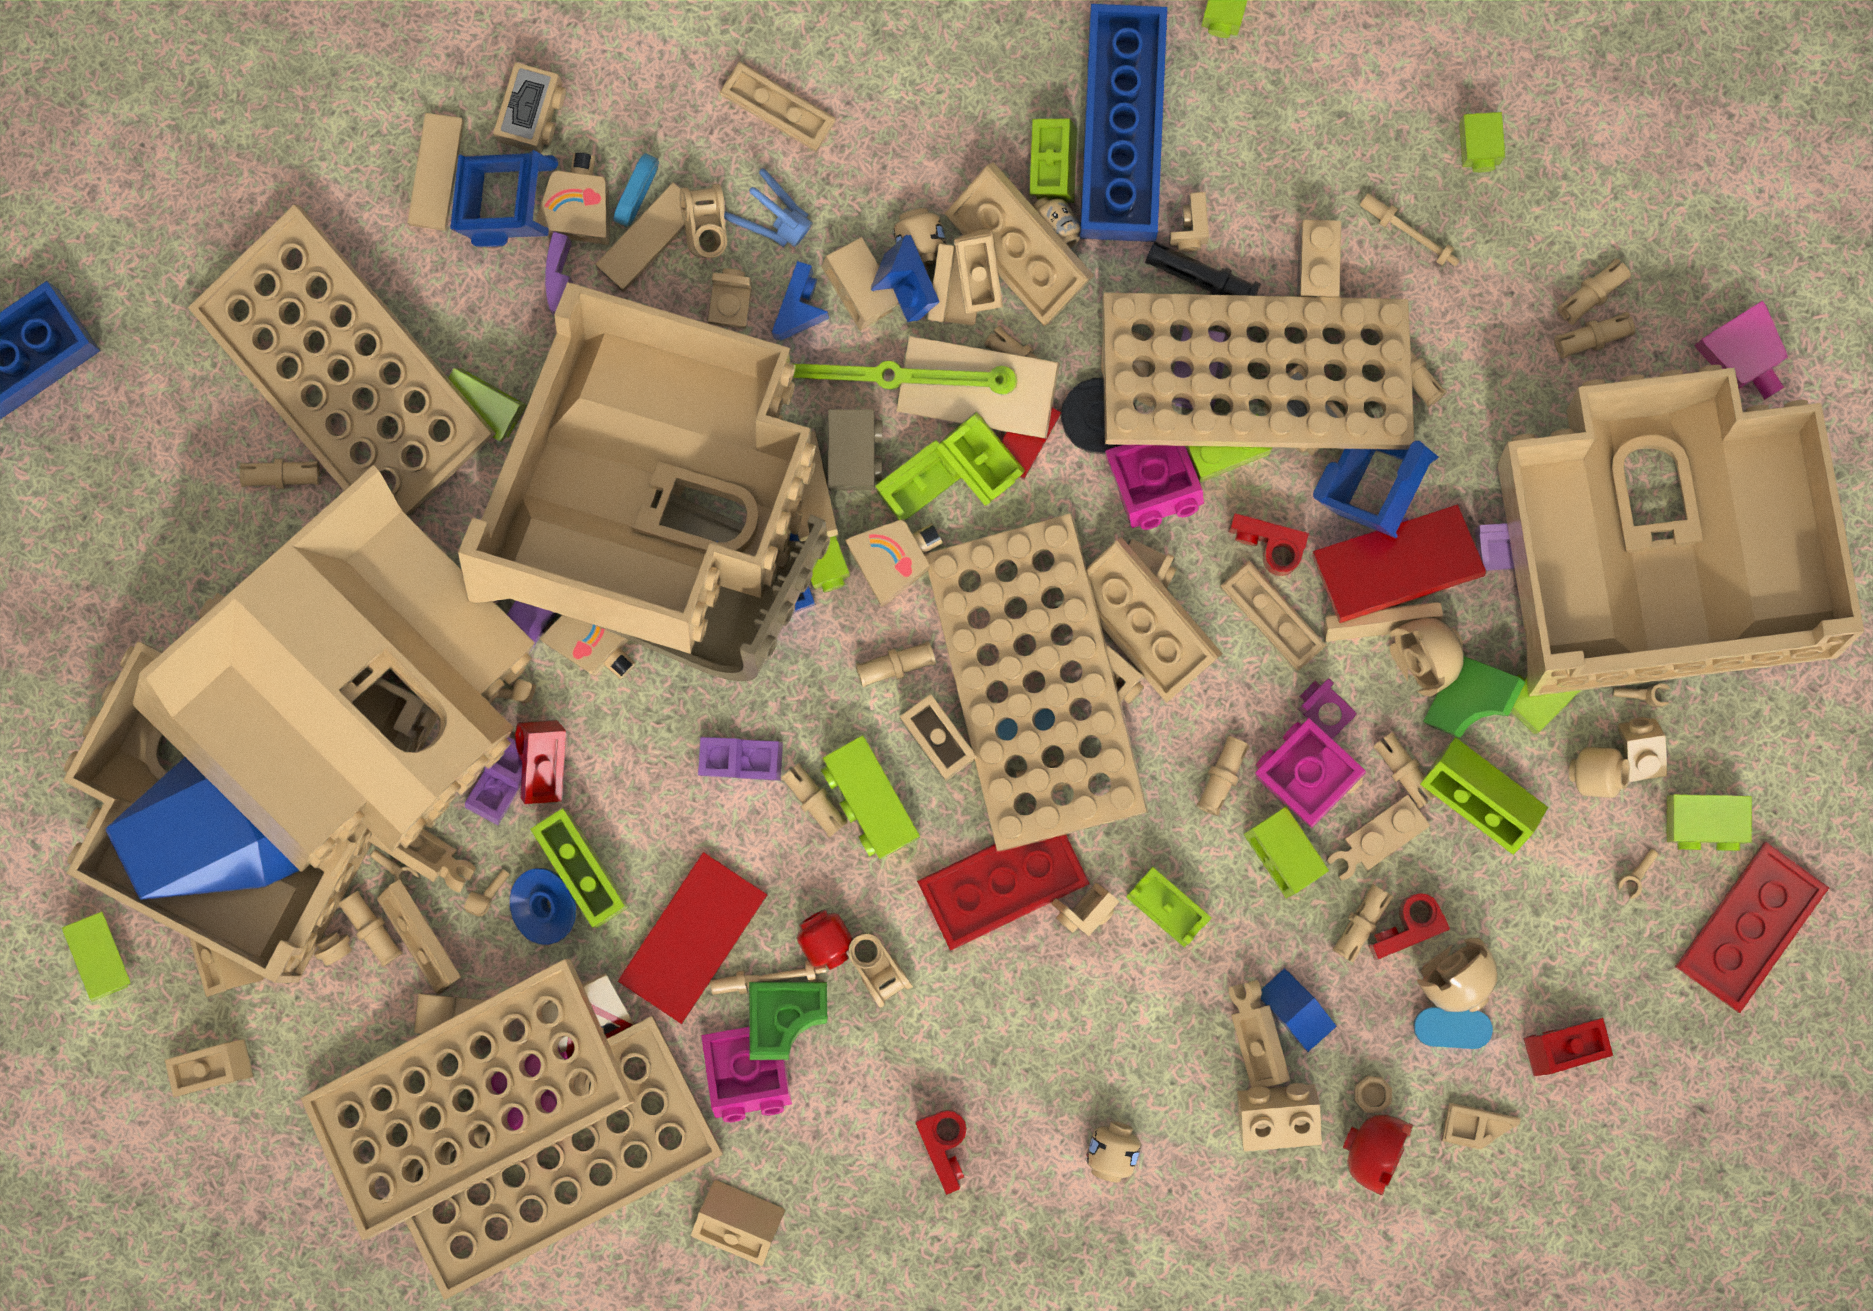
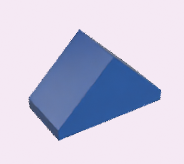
[1260,968,1337,1052]

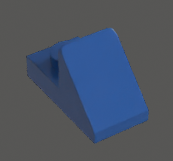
[871,235,940,322]
[772,261,829,341]

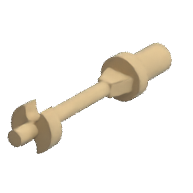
[1359,193,1460,267]
[710,960,827,995]

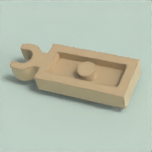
[1326,794,1430,881]
[369,829,476,892]
[1229,980,1291,1088]

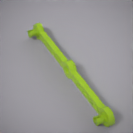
[791,361,1017,395]

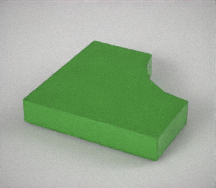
[1423,656,1525,738]
[749,982,828,1060]

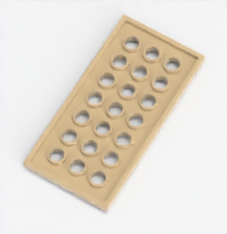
[188,204,496,516]
[1102,292,1415,450]
[924,513,1149,852]
[301,959,635,1241]
[383,1016,723,1300]

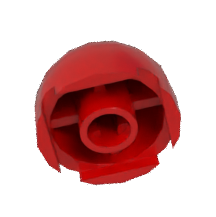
[1343,1115,1414,1196]

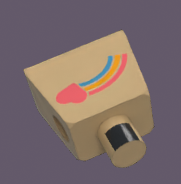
[535,153,610,245]
[845,519,943,607]
[540,615,636,680]

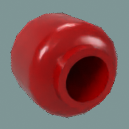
[796,909,853,970]

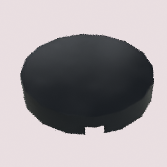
[1061,378,1137,454]

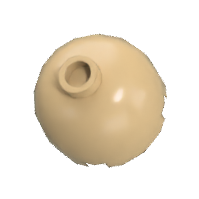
[1389,618,1464,697]
[1417,938,1498,1012]

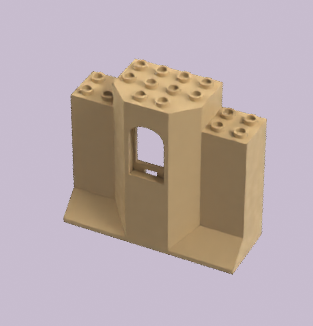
[458,282,816,654]
[1497,365,1864,697]
[132,465,535,872]
[63,593,438,983]

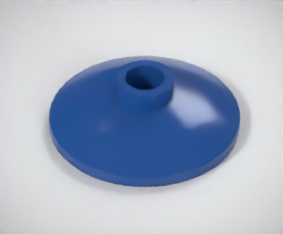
[510,868,576,945]

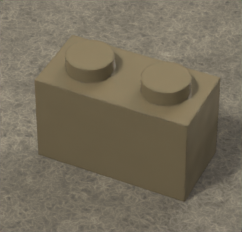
[828,409,883,491]

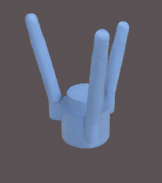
[724,168,813,248]

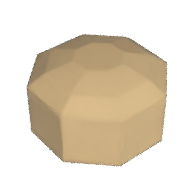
[1354,1076,1392,1113]

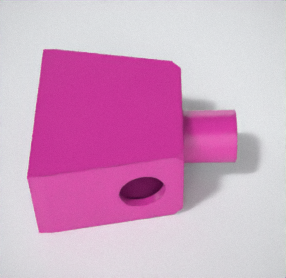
[1694,301,1788,400]

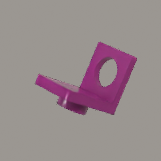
[1298,678,1357,739]

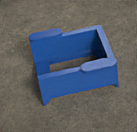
[450,150,558,247]
[1313,440,1439,538]

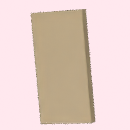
[944,162,1094,326]
[896,336,1060,438]
[1087,537,1223,703]

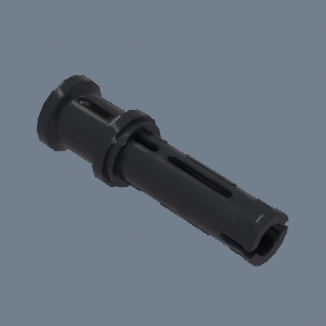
[1145,241,1261,296]

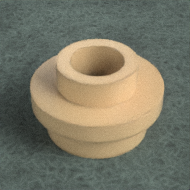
[314,932,352,966]

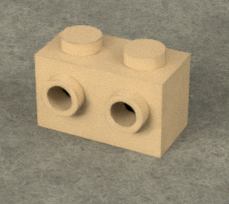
[1237,1083,1322,1152]

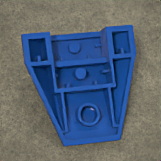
[105,757,300,900]

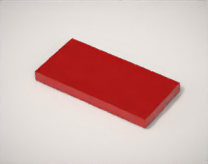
[1312,504,1486,623]
[917,835,1090,951]
[1675,842,1829,1013]
[617,852,768,1024]

